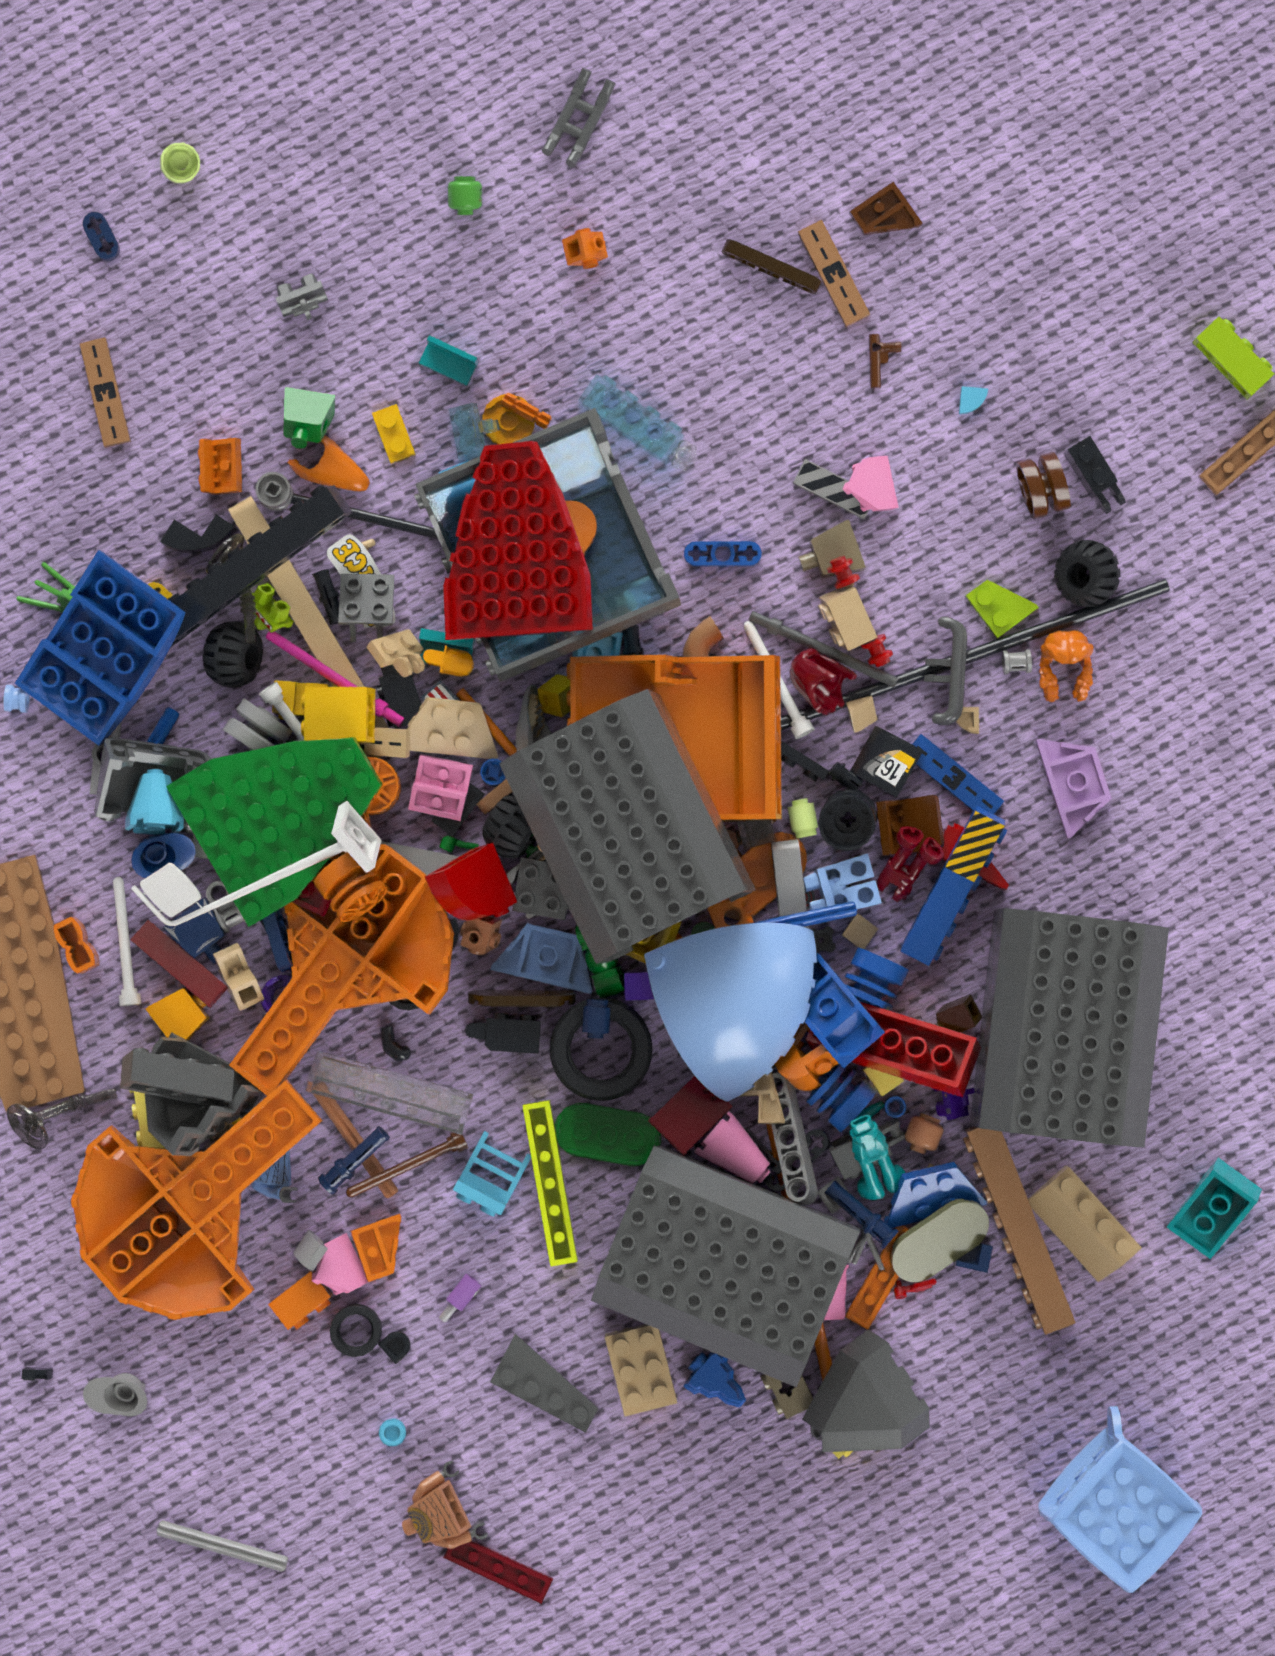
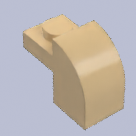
[213,943,264,1011]

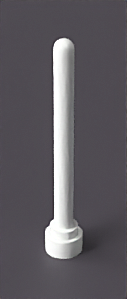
[744,621,814,739]
[259,682,304,741]
[113,877,141,1006]

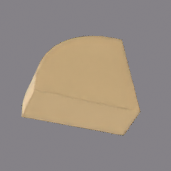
[955,707,979,734]

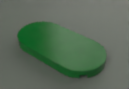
[554,1103,661,1166]

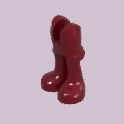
[876,826,944,902]

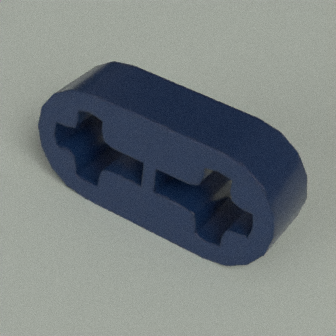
[82,212,120,261]

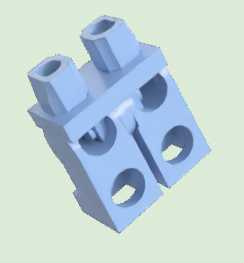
[803,853,882,910]

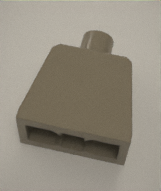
[798,519,866,578]

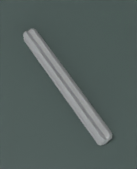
[157,1520,288,1572]

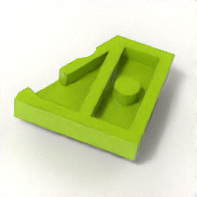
[965,580,1039,639]

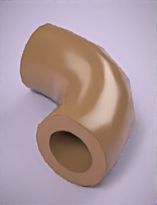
[683,616,724,657]

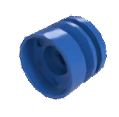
[844,947,909,1011]
[806,1064,878,1132]

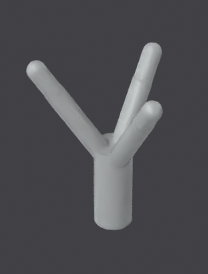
[848,1226,884,1270]

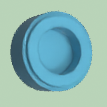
[379,1418,406,1446]

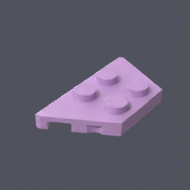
[1035,739,1112,839]

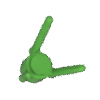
[16,562,75,613]

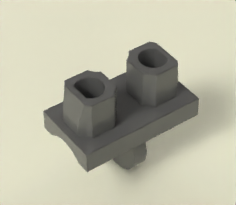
[276,273,328,320]

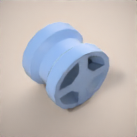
[3,684,30,713]

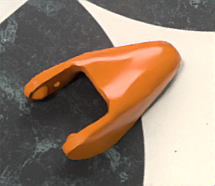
[287,435,370,492]

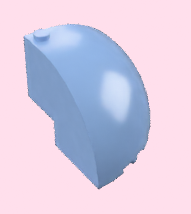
[644,923,817,1102]

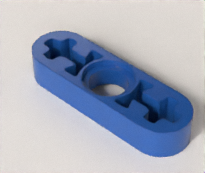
[684,541,762,567]

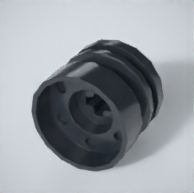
[818,788,877,851]

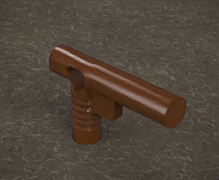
[869,334,902,388]

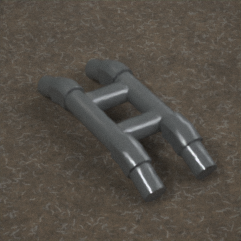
[542,67,616,167]

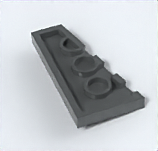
[490,1333,598,1433]

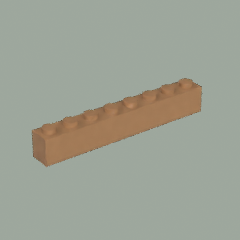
[963,1126,1076,1335]

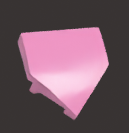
[843,456,899,512]
[311,1233,368,1295]

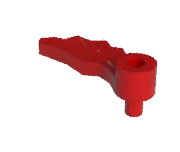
[894,1278,937,1299]

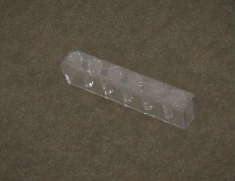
[306,1050,474,1135]

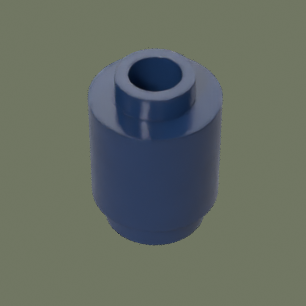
[582,999,611,1039]

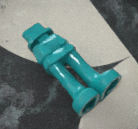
[850,1115,905,1200]

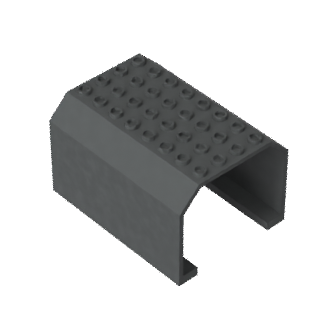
[499,689,756,964]
[970,908,1169,1148]
[591,1145,861,1388]

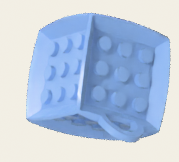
[1038,1406,1202,1593]

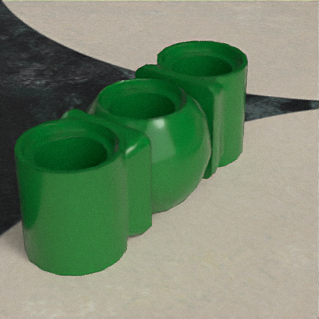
[575,925,625,998]

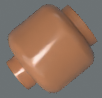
[905,1113,944,1155]

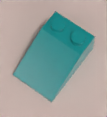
[1167,1158,1262,1260]

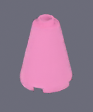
[694,1111,770,1184]

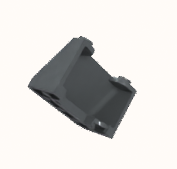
[94,737,211,833]

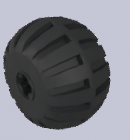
[1054,540,1121,607]
[202,621,263,688]
[482,793,536,859]

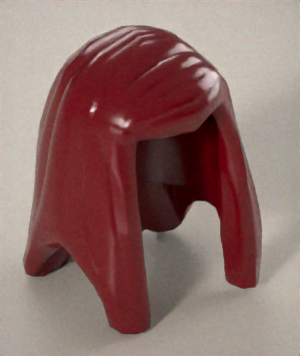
[789,648,857,715]

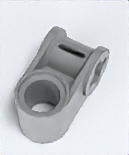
[206,881,245,933]

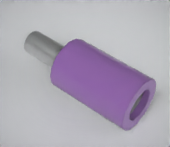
[439,1273,482,1323]

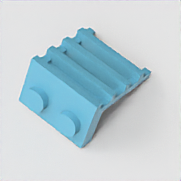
[453,1131,531,1217]

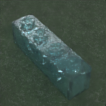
[578,374,684,465]

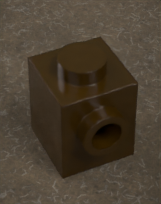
[936,994,983,1033]

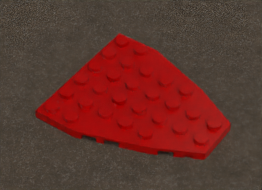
[443,441,593,640]

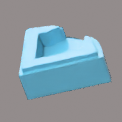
[959,386,988,414]

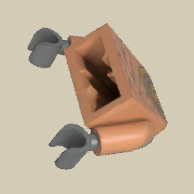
[402,1461,488,1549]

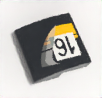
[850,726,923,798]

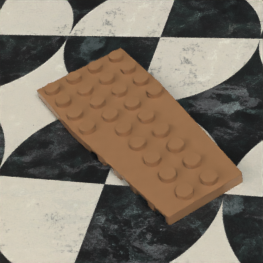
[0,855,86,1113]

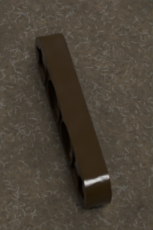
[721,239,822,294]

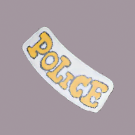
[327,534,396,627]

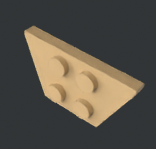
[406,697,498,759]

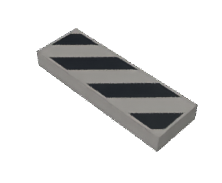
[793,459,869,520]

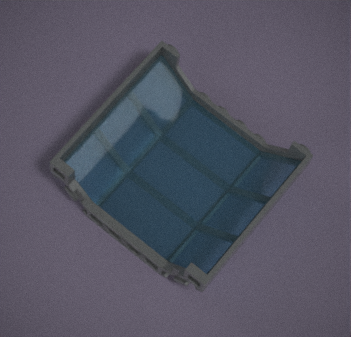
[414,408,681,682]

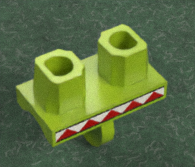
[243,583,294,633]

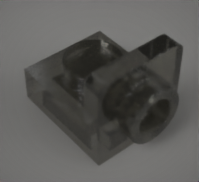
[735,819,777,850]

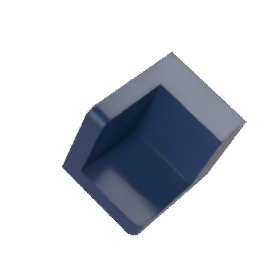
[954,1243,993,1273]

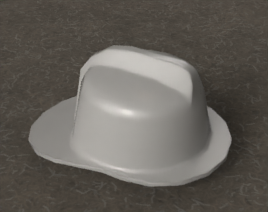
[83,1373,148,1416]

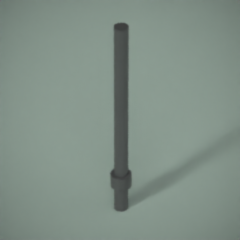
[749,611,899,688]

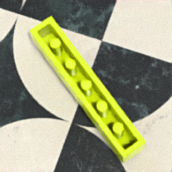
[522,1100,578,1267]

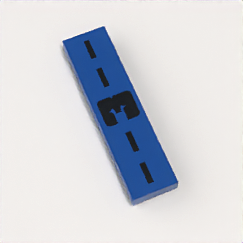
[912,734,1004,814]

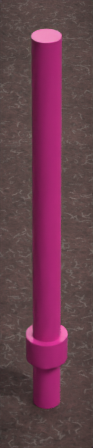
[265,631,405,727]

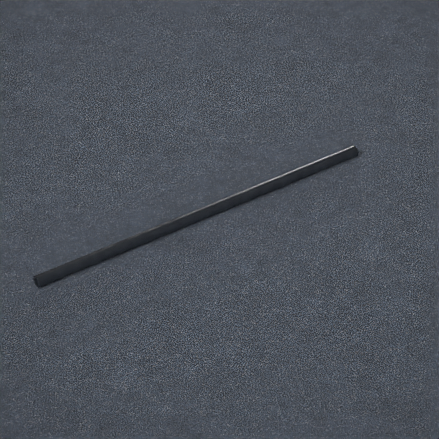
[781,579,1170,730]

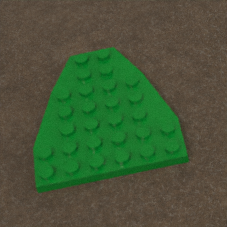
[166,737,383,927]

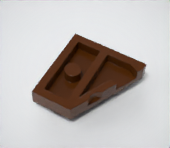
[849,181,923,235]

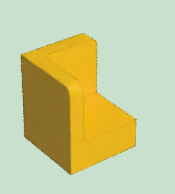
[538,674,571,717]

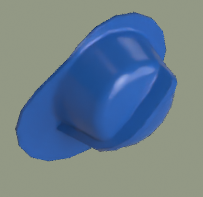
[131,832,196,878]

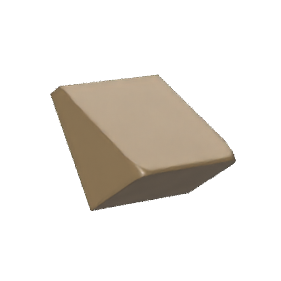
[846,695,877,733]
[841,913,878,949]

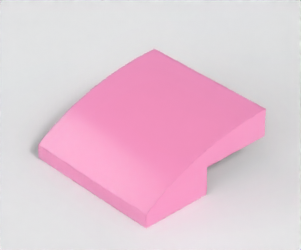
[408,754,473,821]

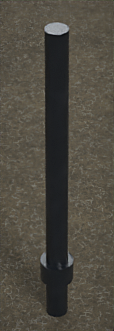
[291,493,450,540]

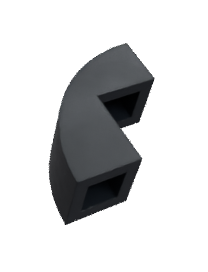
[160,514,237,553]

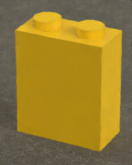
[301,687,376,743]

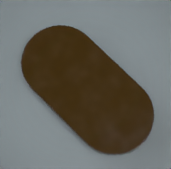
[468,990,576,1007]

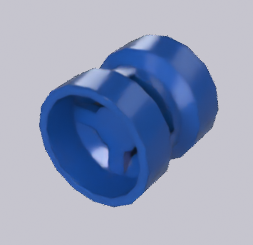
[480,758,506,787]

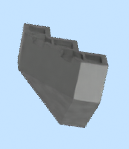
[145,1032,264,1156]
[802,1329,930,1452]

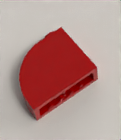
[425,843,517,921]

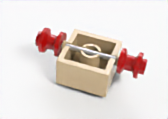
[818,556,893,667]

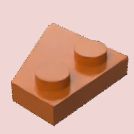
[350,1213,401,1282]

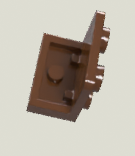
[876,795,944,856]

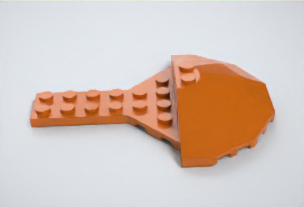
[229,844,454,1096]
[71,1080,323,1320]

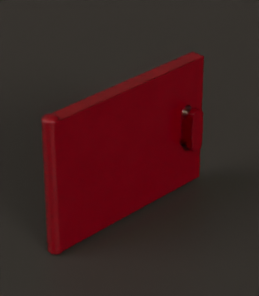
[648,1076,733,1156]

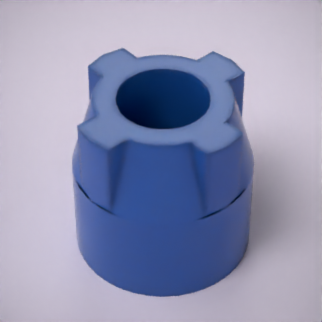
[884,1096,906,1118]

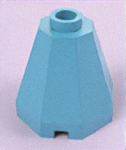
[125,769,184,835]

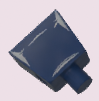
[163,897,227,965]

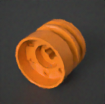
[366,757,402,816]
[314,853,387,922]

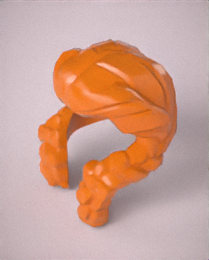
[1039,630,1094,703]

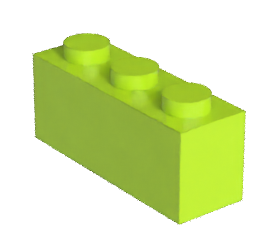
[1192,316,1274,400]

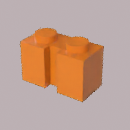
[268,1270,333,1330]

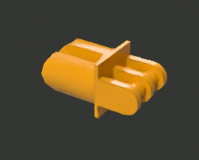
[423,645,474,677]

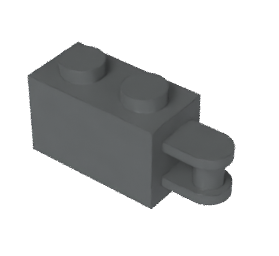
[828,1119,906,1180]

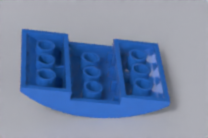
[14,550,186,746]

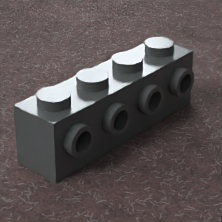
[120,1048,234,1107]

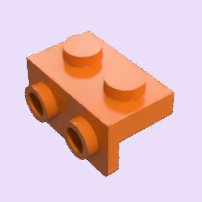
[198,438,242,495]

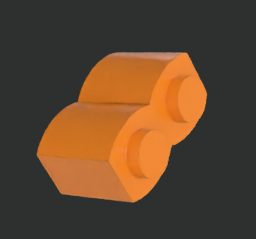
[54,917,100,974]

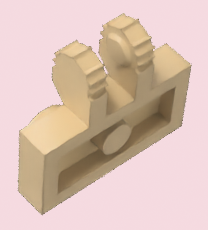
[367,629,425,678]

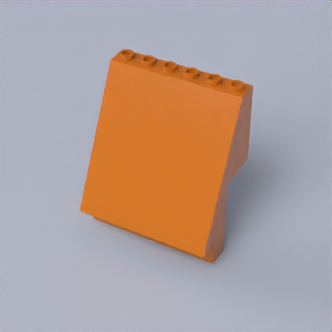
[566,655,782,820]

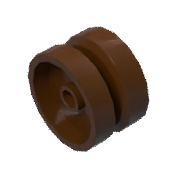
[1016,452,1071,519]

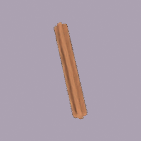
[311,1083,398,1198]

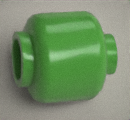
[448,176,482,215]

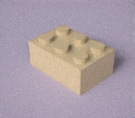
[605,1324,677,1417]

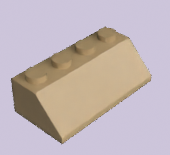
[1028,1165,1142,1282]

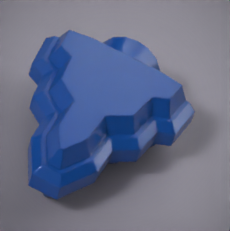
[683,1352,746,1408]

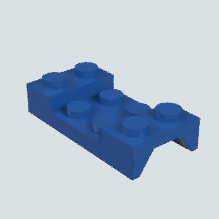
[805,953,885,1068]

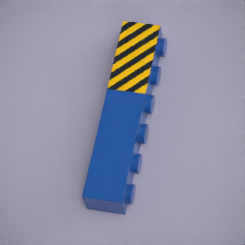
[900,806,1007,966]

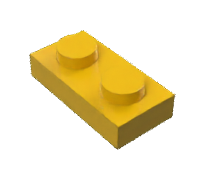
[372,404,416,464]

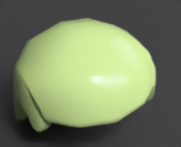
[160,142,200,184]

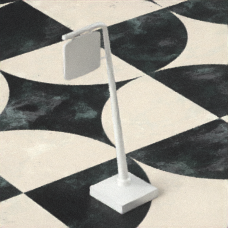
[131,801,381,926]

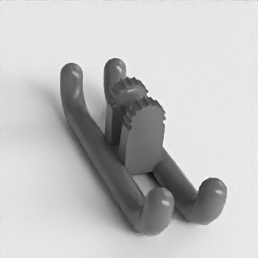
[924,616,967,725]

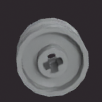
[222,698,293,750]

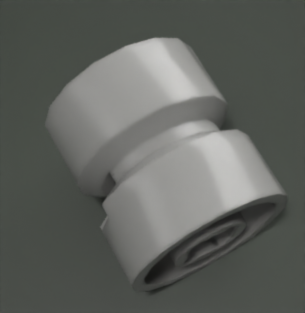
[255,472,293,511]

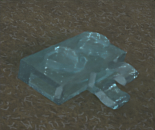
[449,403,500,462]

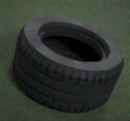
[550,998,653,1101]

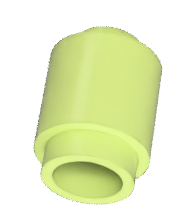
[787,798,818,839]

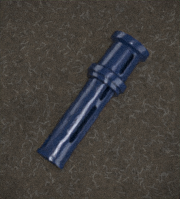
[318,1126,390,1195]
[824,1180,899,1249]

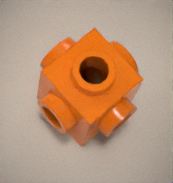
[562,228,608,269]

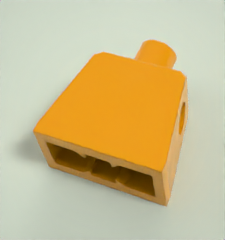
[145,988,209,1041]

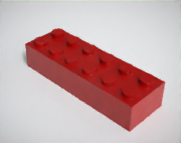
[806,1001,981,1098]

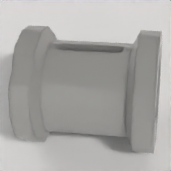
[1002,649,1032,675]

